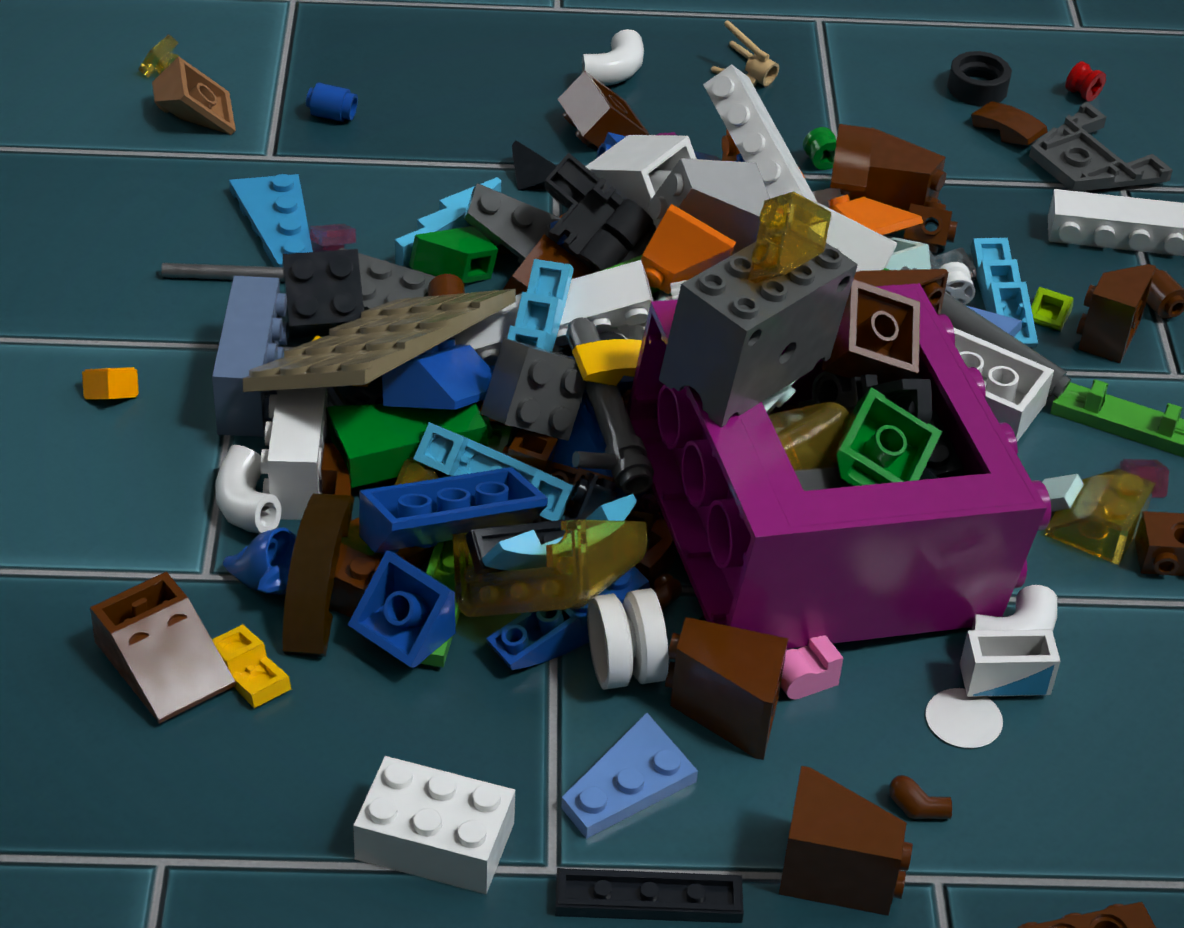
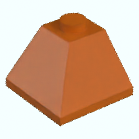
[828,194,923,235]
[641,204,736,294]

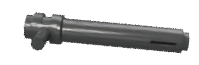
[901,266,1071,398]
[566,317,654,495]

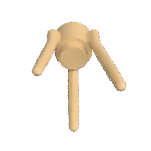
[711,21,779,86]

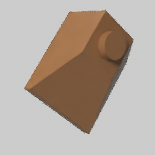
[152,56,236,135]

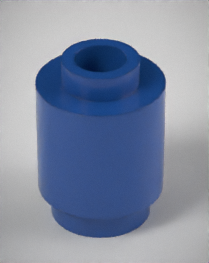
[306,82,358,122]

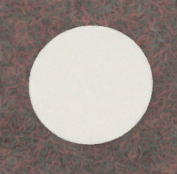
[926,688,1003,748]

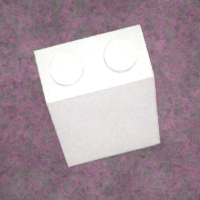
[585,135,697,225]

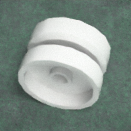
[587,588,669,690]

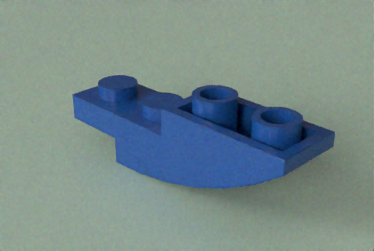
[486,556,650,670]

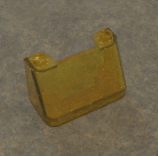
[453,520,647,617]

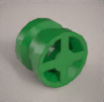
[803,127,836,170]

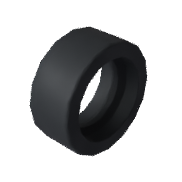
[947,51,1012,106]

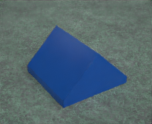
[348,550,456,668]

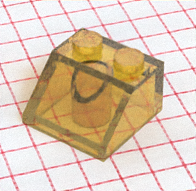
[1044,469,1156,565]

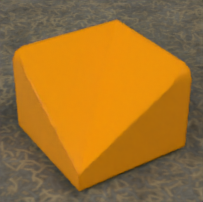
[82,367,139,400]

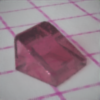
[1120,459,1169,498]

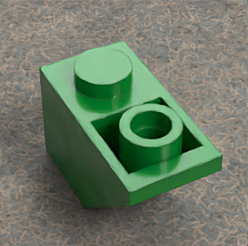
[409,226,498,283]

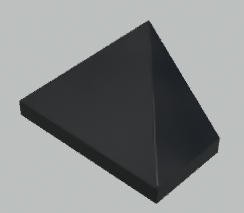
[512,140,557,190]

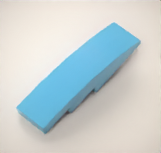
[395,177,501,270]
[970,238,1038,347]
[507,259,574,351]

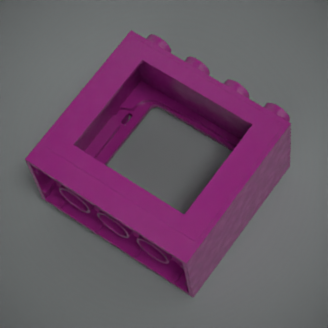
[627,283,1051,649]

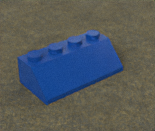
[359,467,548,554]

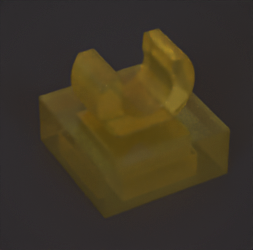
[139,34,181,78]

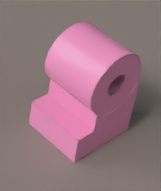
[781,635,843,700]

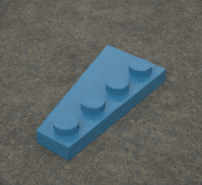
[229,174,313,267]

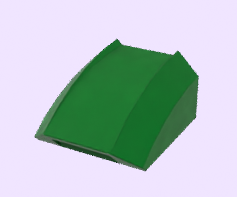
[836,387,942,486]

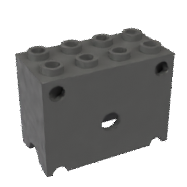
[659,220,858,427]

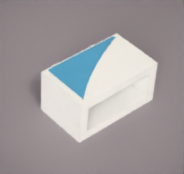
[960,629,1061,697]

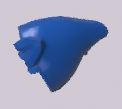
[223,527,296,596]

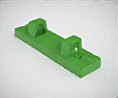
[1050,379,1184,457]

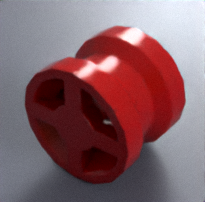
[1065,61,1106,102]

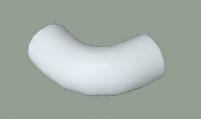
[582,29,644,86]
[215,445,282,534]
[972,585,1057,632]

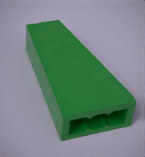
[326,403,493,488]

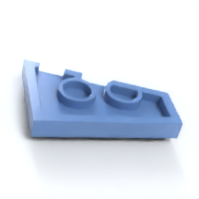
[561,713,698,839]

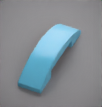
[413,422,575,521]
[482,494,637,571]

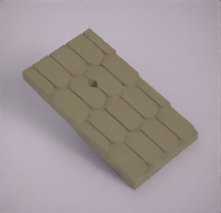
[243,289,516,392]

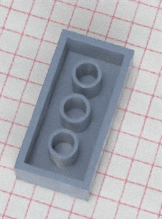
[212,276,288,437]

